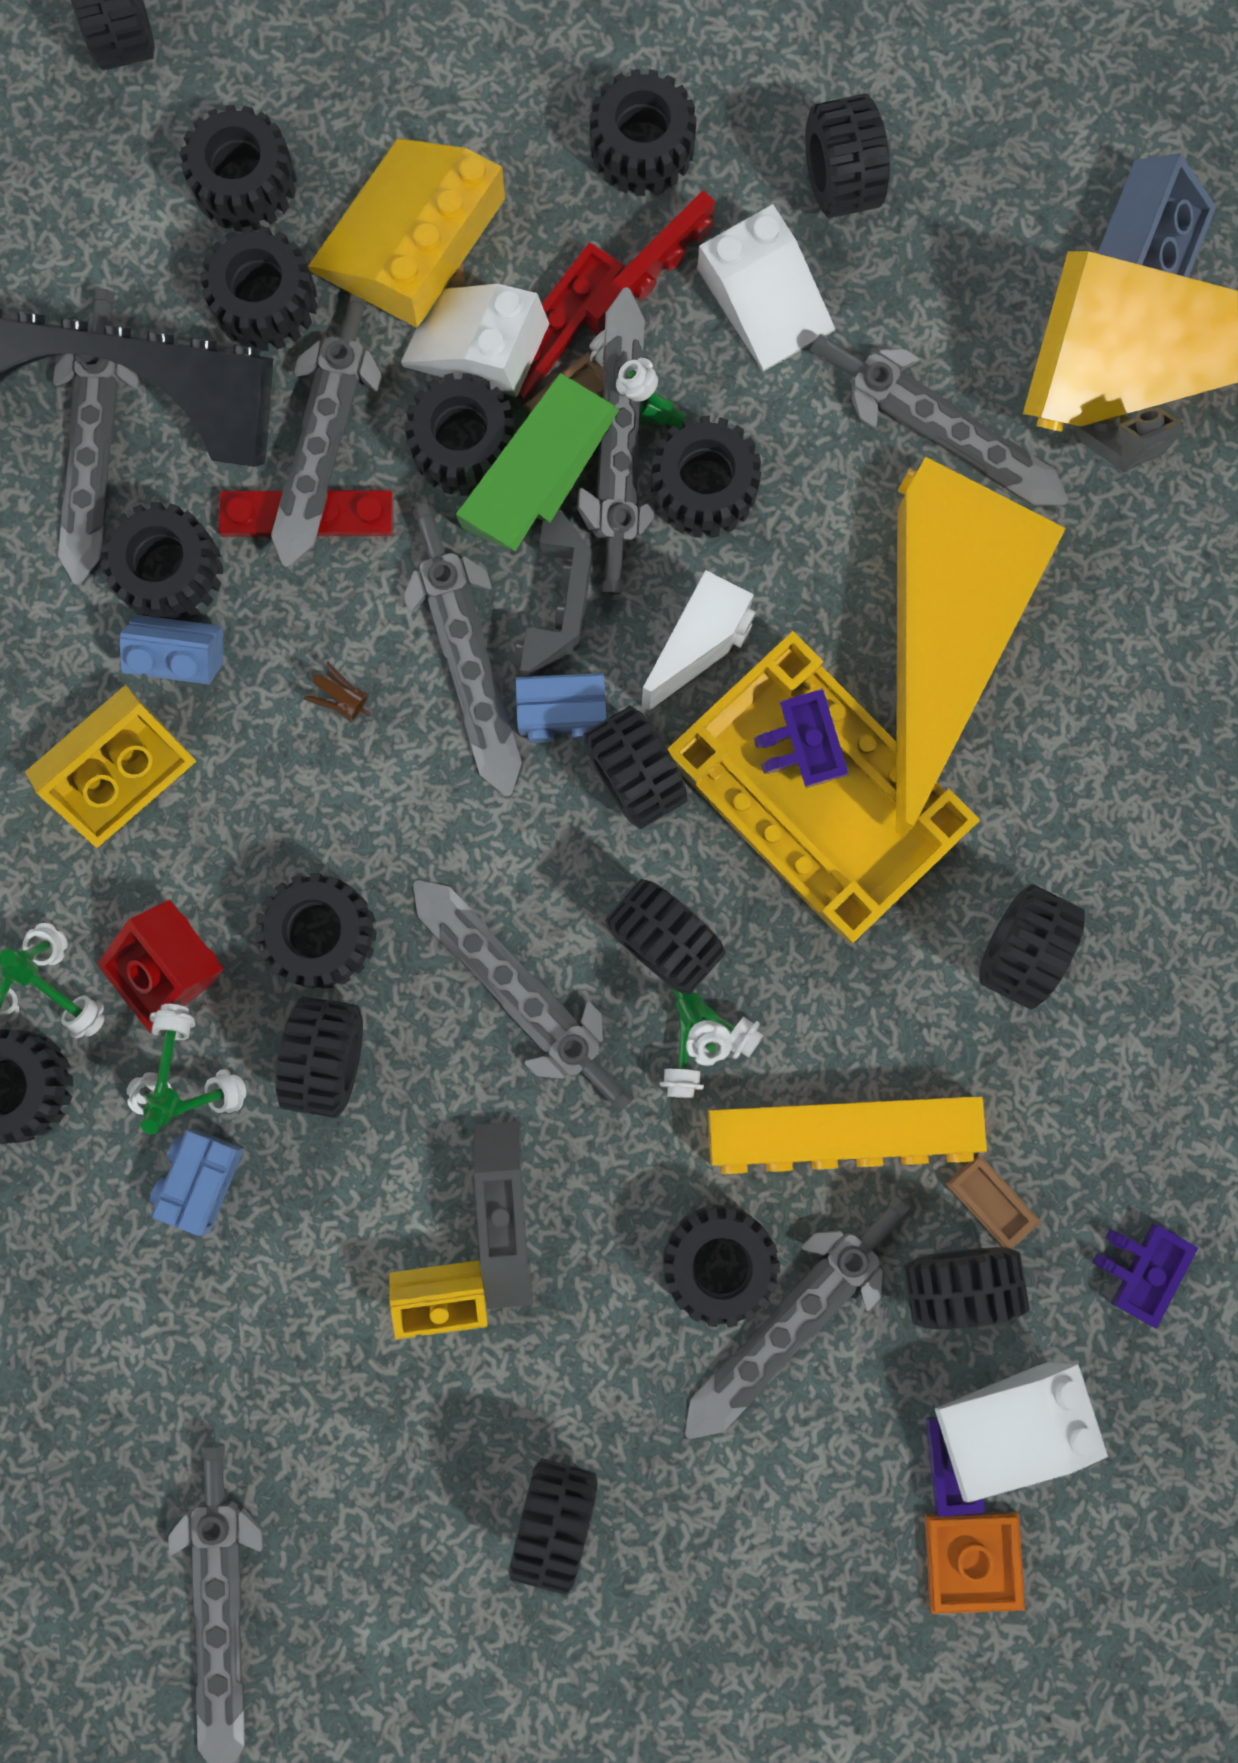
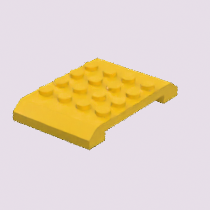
[668,631,980,944]

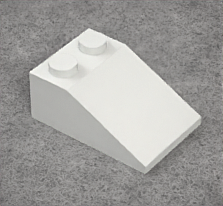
[697,204,835,372]
[401,284,549,397]
[642,570,756,711]
[934,1362,1108,1502]

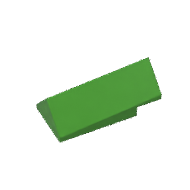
[456,373,619,552]

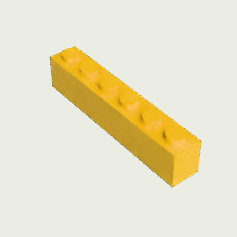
[707,1096,987,1174]

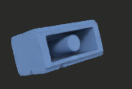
[120,615,224,685]
[516,673,606,743]
[149,1129,245,1236]

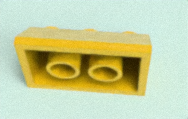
[25,685,197,848]

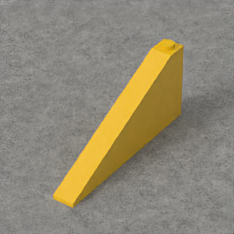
[1023,251,1238,432]
[896,456,1066,837]

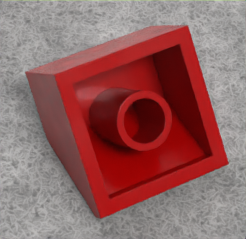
[97,899,224,1033]

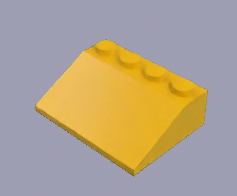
[308,138,505,328]

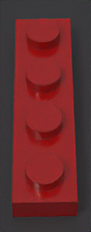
[585,190,715,335]
[515,241,624,404]
[219,490,394,537]

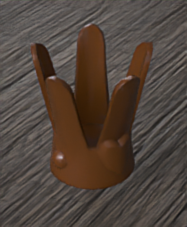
[303,661,371,723]

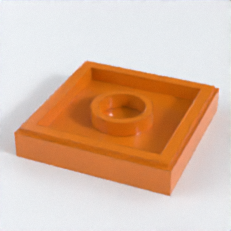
[925,1511,1025,1614]

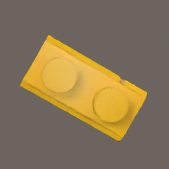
[389,1260,488,1340]

